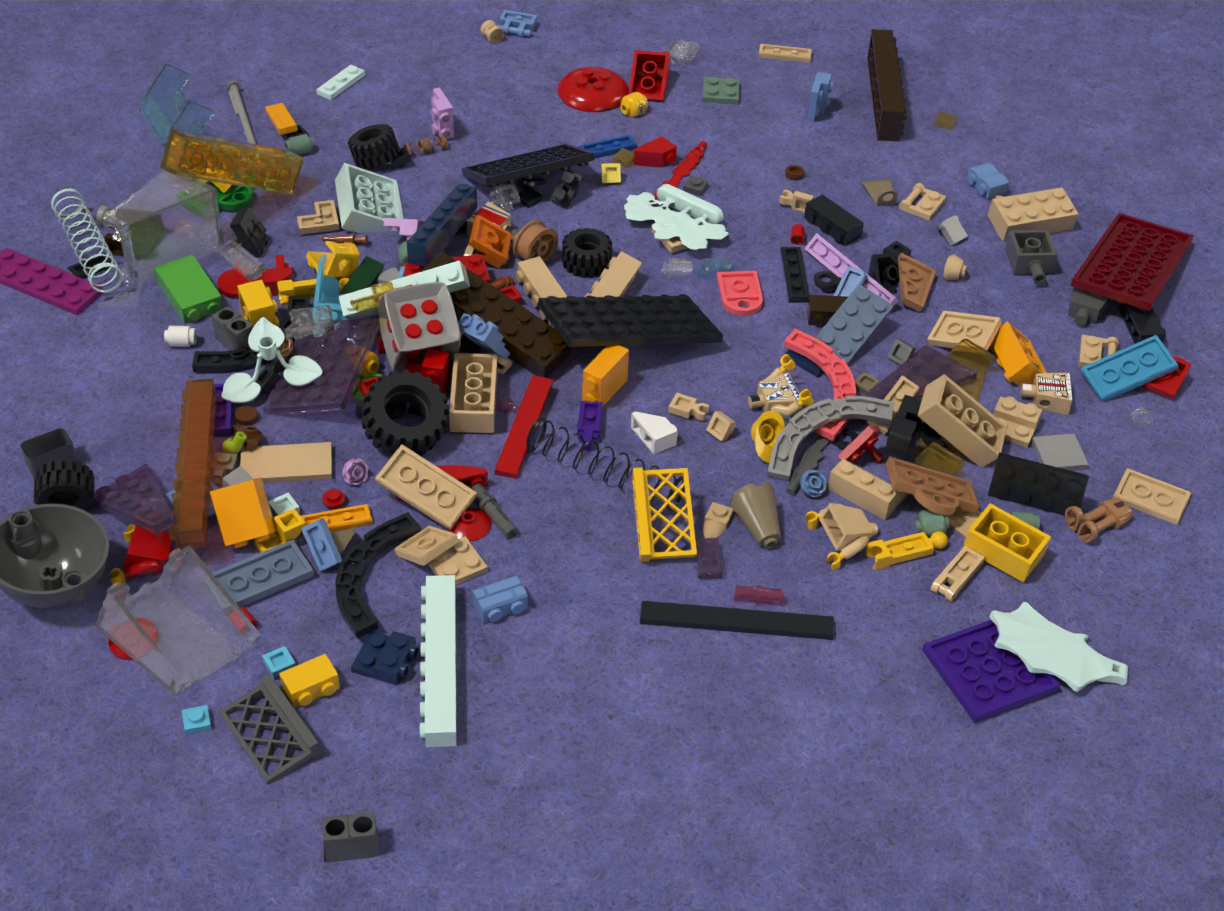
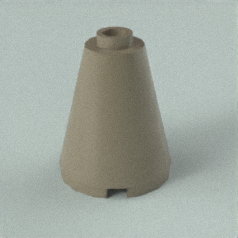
[730,482,781,548]

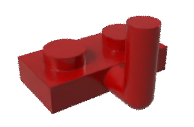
[838,425,884,463]

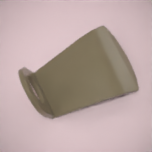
[860,179,898,206]

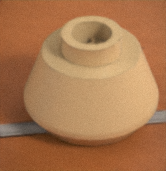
[943,254,967,281]

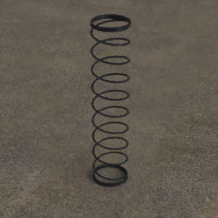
[526,417,685,511]

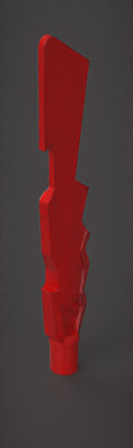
[653,141,707,199]

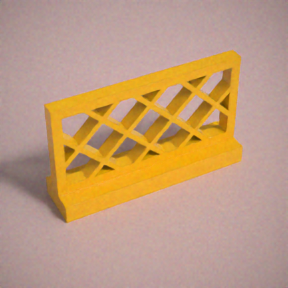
[632,468,697,562]

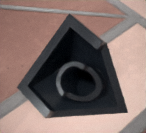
[868,252,900,293]

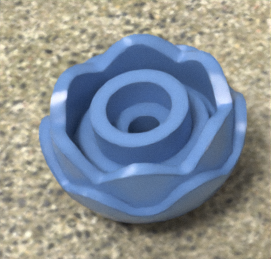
[800,470,827,497]

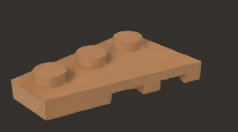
[898,253,936,312]

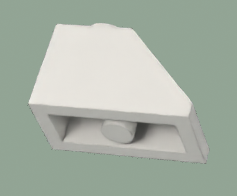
[631,412,678,454]

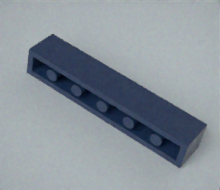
[407,184,478,267]

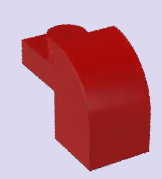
[260,255,294,296]

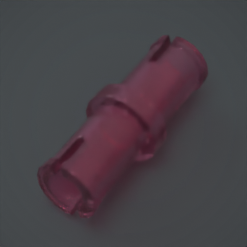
[734,585,783,604]

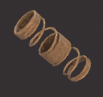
[404,134,447,157]

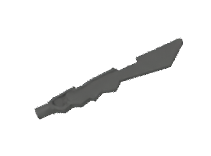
[786,433,831,495]

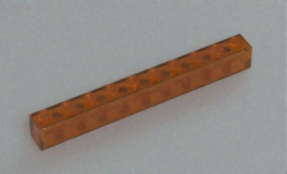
[169,378,217,549]

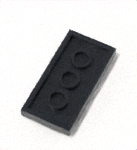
[988,452,1089,515]

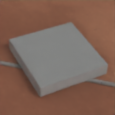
[1031,434,1089,471]

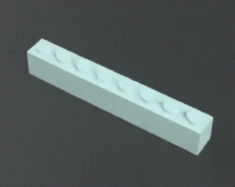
[420,575,457,747]

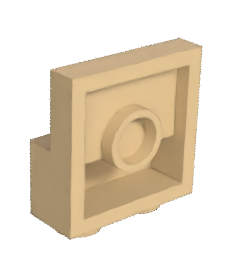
[993,396,1042,448]

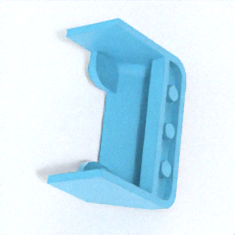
[313,255,405,333]

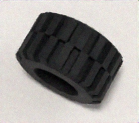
[348,124,400,169]
[562,228,612,278]
[33,459,95,510]

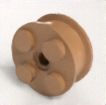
[513,220,558,263]

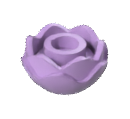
[342,458,369,486]

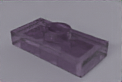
[695,538,723,579]

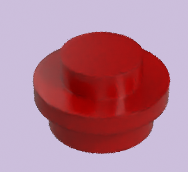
[322,489,345,509]

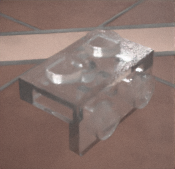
[284,305,334,339]

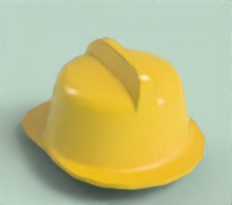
[751,411,785,463]

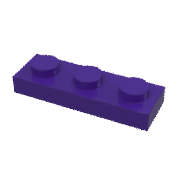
[208,383,233,437]

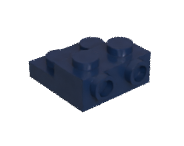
[351,631,419,685]

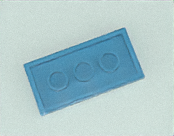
[1080,335,1178,402]

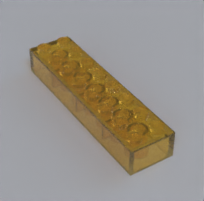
[160,128,304,195]

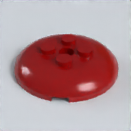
[557,67,629,113]

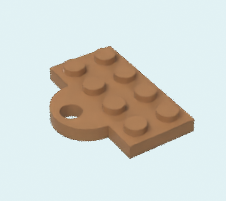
[886,456,979,515]

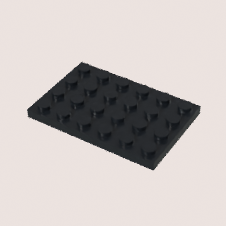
[461,144,595,188]

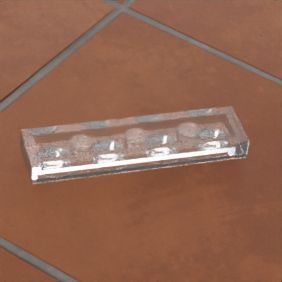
[216,239,266,281]

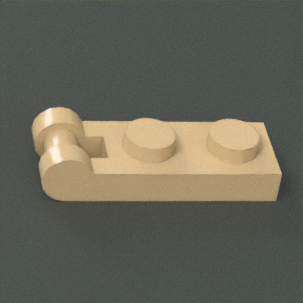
[930,546,985,602]

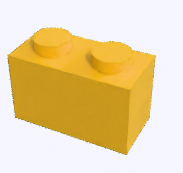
[279,654,340,708]

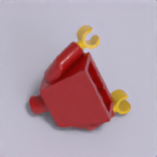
[110,520,183,586]

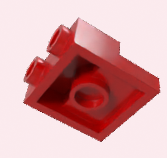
[1140,356,1192,400]

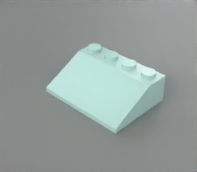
[335,163,404,234]

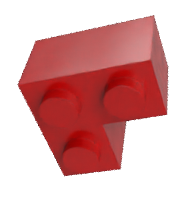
[405,349,450,395]

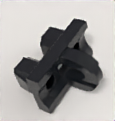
[550,170,584,208]

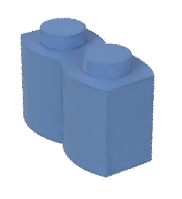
[967,162,1009,199]

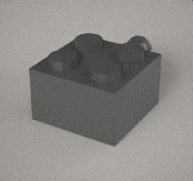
[1005,230,1057,284]

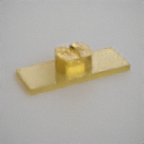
[350,282,413,312]

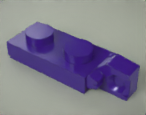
[577,401,603,451]

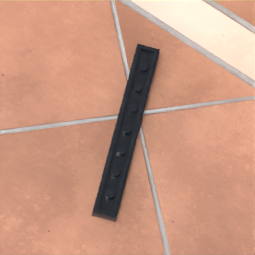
[640,601,834,640]

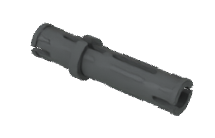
[471,484,519,539]

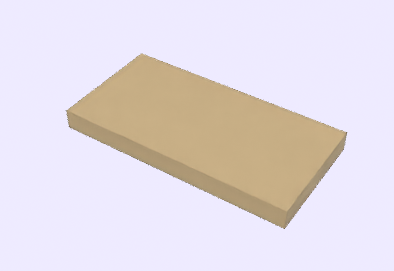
[240,442,332,483]
[375,444,477,530]

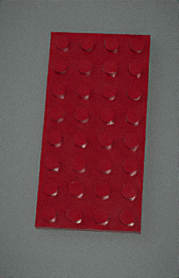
[1071,213,1194,311]

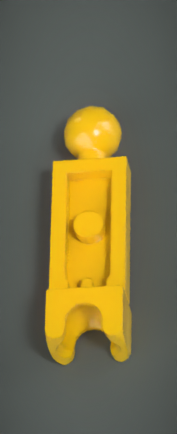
[277,278,349,306]
[865,531,948,570]

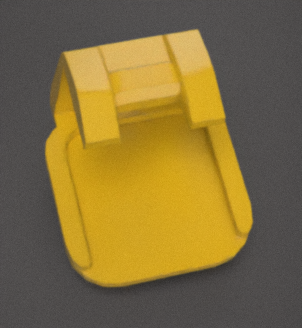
[306,241,360,280]

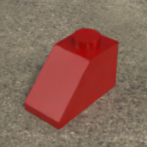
[633,136,677,167]

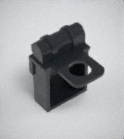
[230,206,269,258]

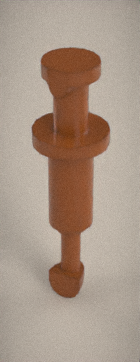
[322,233,368,245]
[491,276,514,289]

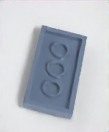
[815,284,893,365]
[205,539,314,613]

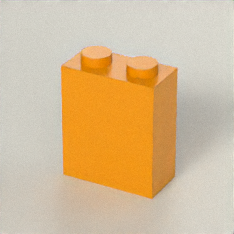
[582,345,629,407]
[210,478,277,548]

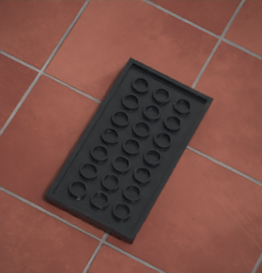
[538,294,724,347]

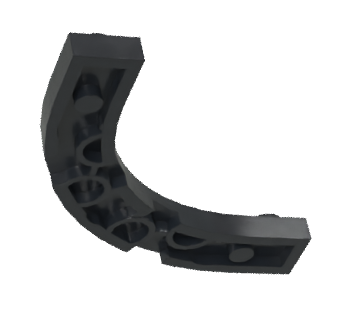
[192,296,311,372]
[335,512,420,639]

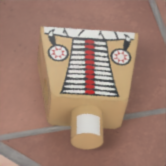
[1020,373,1072,415]

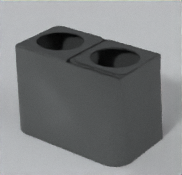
[212,306,254,350]
[20,428,76,477]
[322,812,380,863]

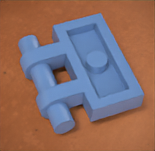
[497,10,537,37]

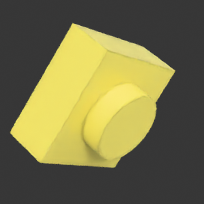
[601,163,621,183]

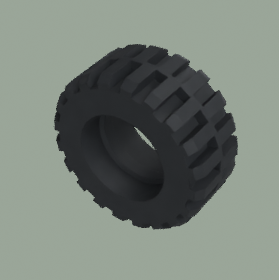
[361,370,449,456]

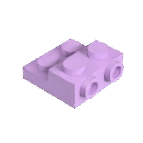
[430,87,454,139]
[383,218,424,241]

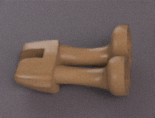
[1065,498,1134,543]

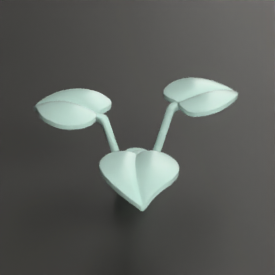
[221,317,322,403]

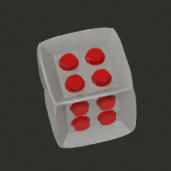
[378,282,461,372]

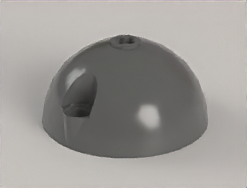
[0,504,110,609]

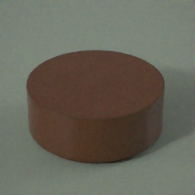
[785,165,804,181]
[235,406,258,426]

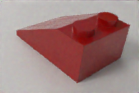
[628,50,671,102]

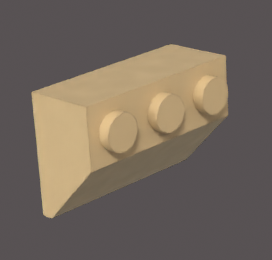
[828,459,909,520]

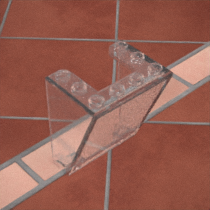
[102,167,225,289]
[95,545,261,696]

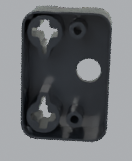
[883,395,922,462]

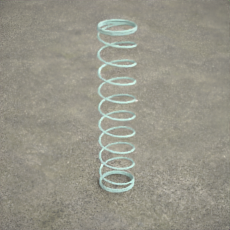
[51,188,123,293]

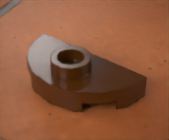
[232,425,263,450]

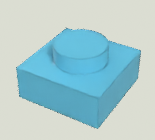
[262,646,296,679]
[182,705,211,735]

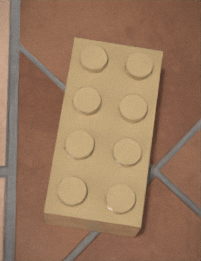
[987,187,1079,241]
[449,353,498,433]
[918,374,1007,467]

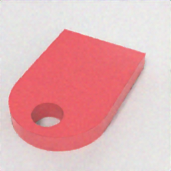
[717,271,763,316]

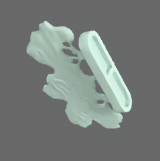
[624,184,729,250]

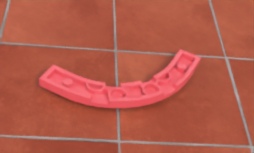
[784,329,856,441]

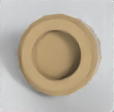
[497,356,513,374]

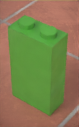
[154,254,223,324]

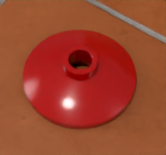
[446,507,491,541]

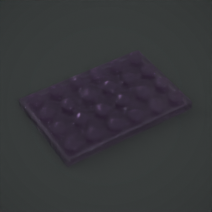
[263,317,380,415]

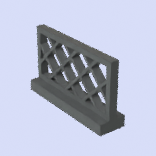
[219,674,324,784]

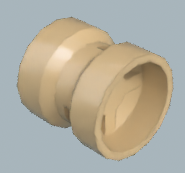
[480,20,504,44]

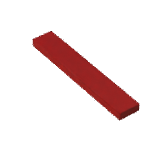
[495,375,553,479]

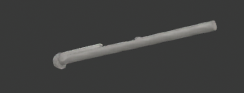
[227,81,265,172]

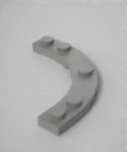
[767,396,895,481]

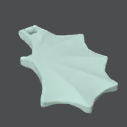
[989,602,1128,692]

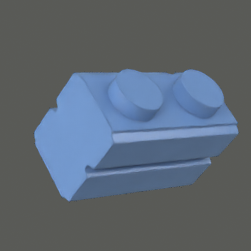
[472,576,528,624]

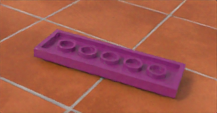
[0,248,103,315]

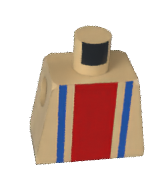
[467,201,517,240]

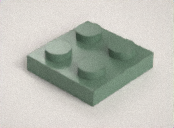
[702,77,739,105]

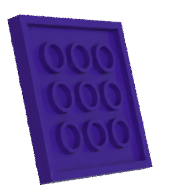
[922,620,1060,723]

